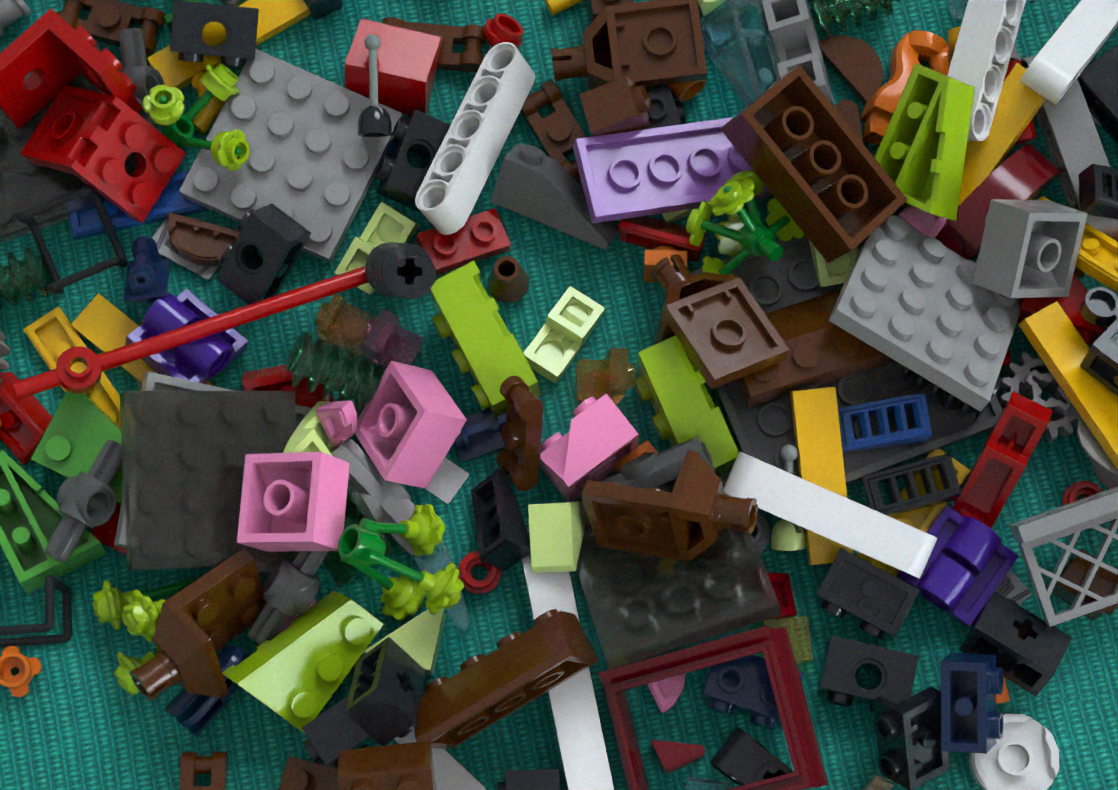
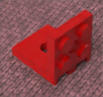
[0,9,143,129]
[20,85,186,223]

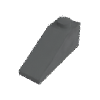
[490,143,619,250]

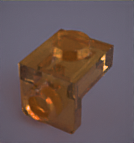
[576,348,635,404]

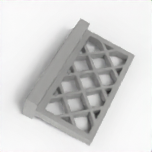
[1009,486,1118,627]

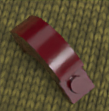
[935,143,1061,260]

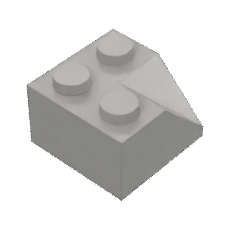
[973,199,1088,298]

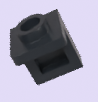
[640,85,686,130]

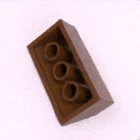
[737,289,895,409]
[415,609,599,749]

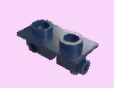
[124,236,170,303]
[454,408,543,463]

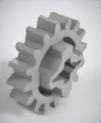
[998,352,1081,443]

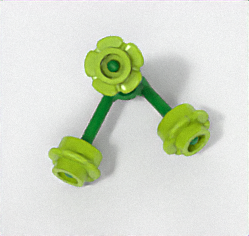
[142,63,250,171]

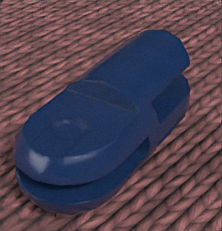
[165,646,250,737]

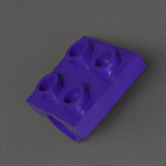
[125,289,248,384]
[896,505,1019,628]

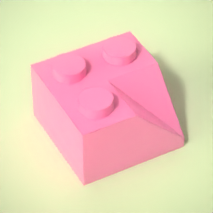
[354,361,467,489]
[539,394,639,502]
[237,452,350,552]

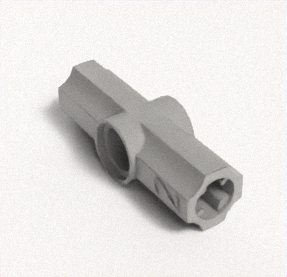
[332,439,416,558]

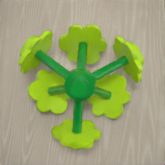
[686,171,805,276]

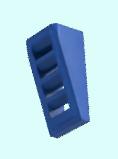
[838,393,932,452]

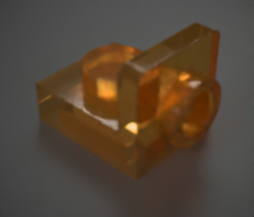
[315,294,385,361]

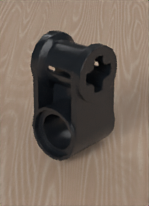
[709,727,793,786]

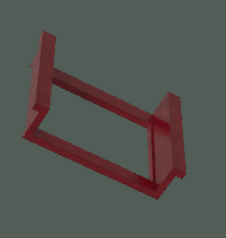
[597,626,828,790]

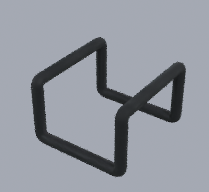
[17,186,128,295]
[0,575,72,648]

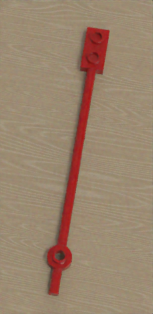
[12,208,511,400]

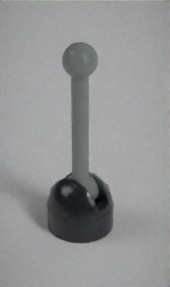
[358,34,392,137]

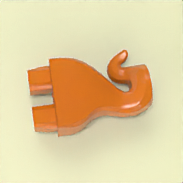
[860,30,951,146]

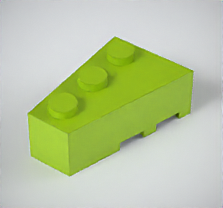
[875,63,975,221]
[430,260,541,419]
[633,335,739,475]
[222,590,384,733]

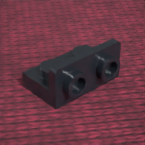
[815,548,920,640]
[873,687,950,790]

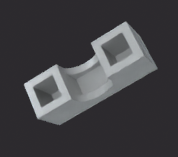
[762,0,836,109]

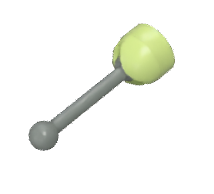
[771,444,806,551]

